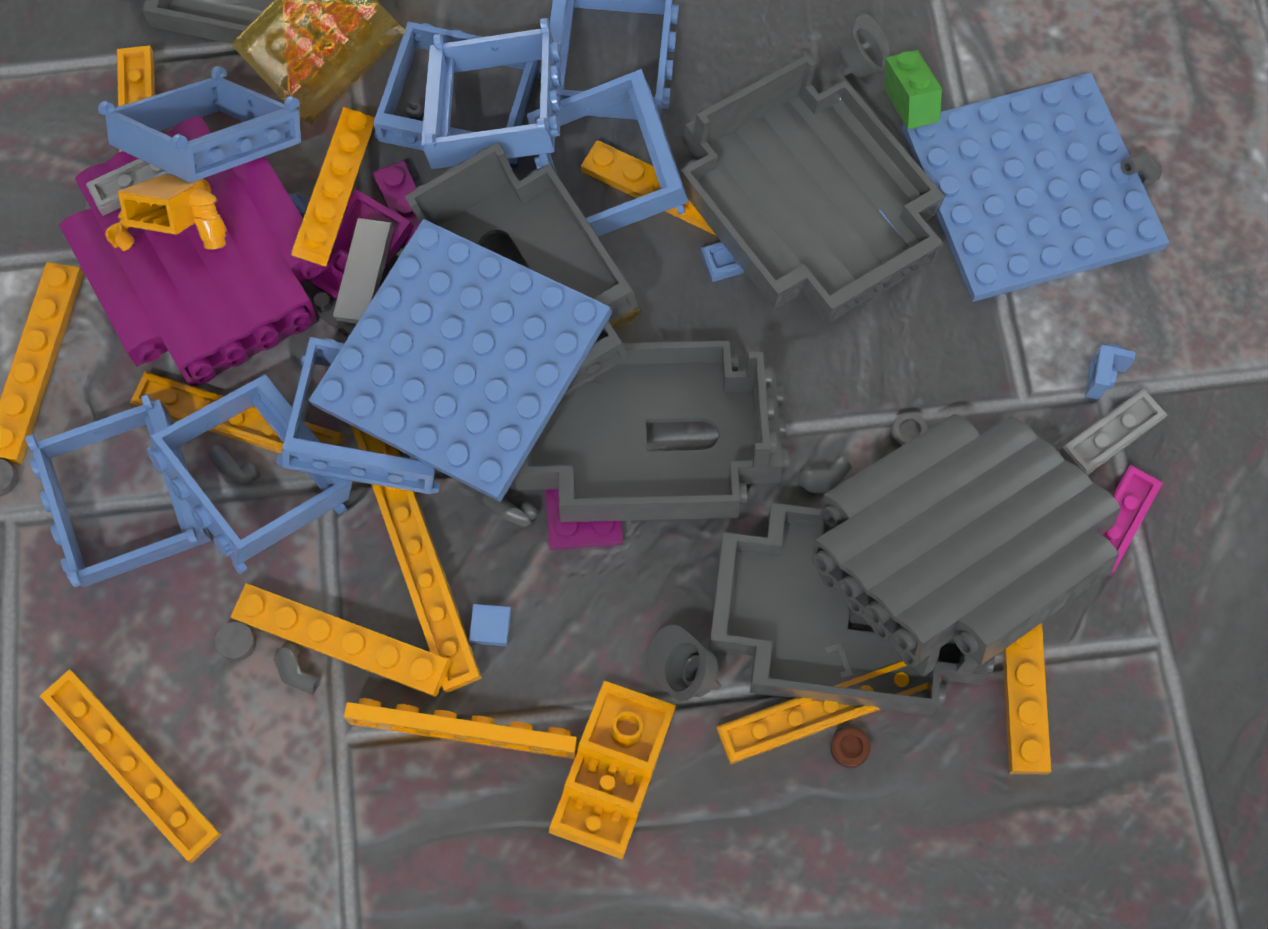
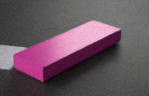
[1103,465,1163,576]

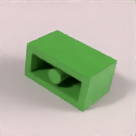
[885,50,942,129]

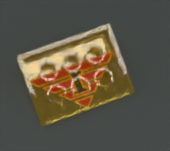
[231,0,406,125]

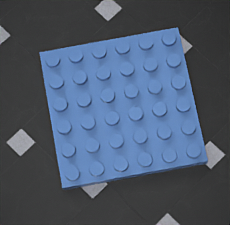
[902,73,1170,302]
[309,219,612,502]

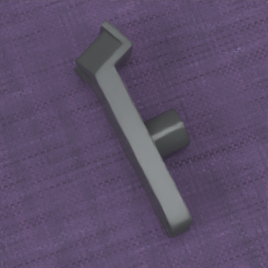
[301,281,356,337]

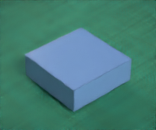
[700,242,744,282]
[469,604,512,647]

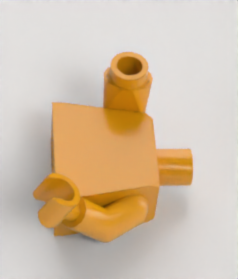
[105,174,227,251]

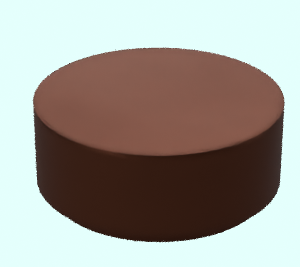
[831,727,871,768]

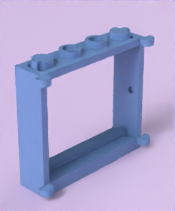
[540,0,679,120]
[421,18,562,169]
[373,22,541,168]
[98,66,301,183]
[526,69,689,237]
[276,337,440,494]
[146,374,352,574]
[26,394,212,587]

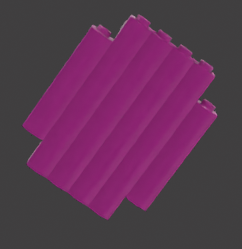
[59,116,329,387]

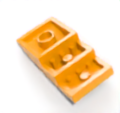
[549,681,676,860]

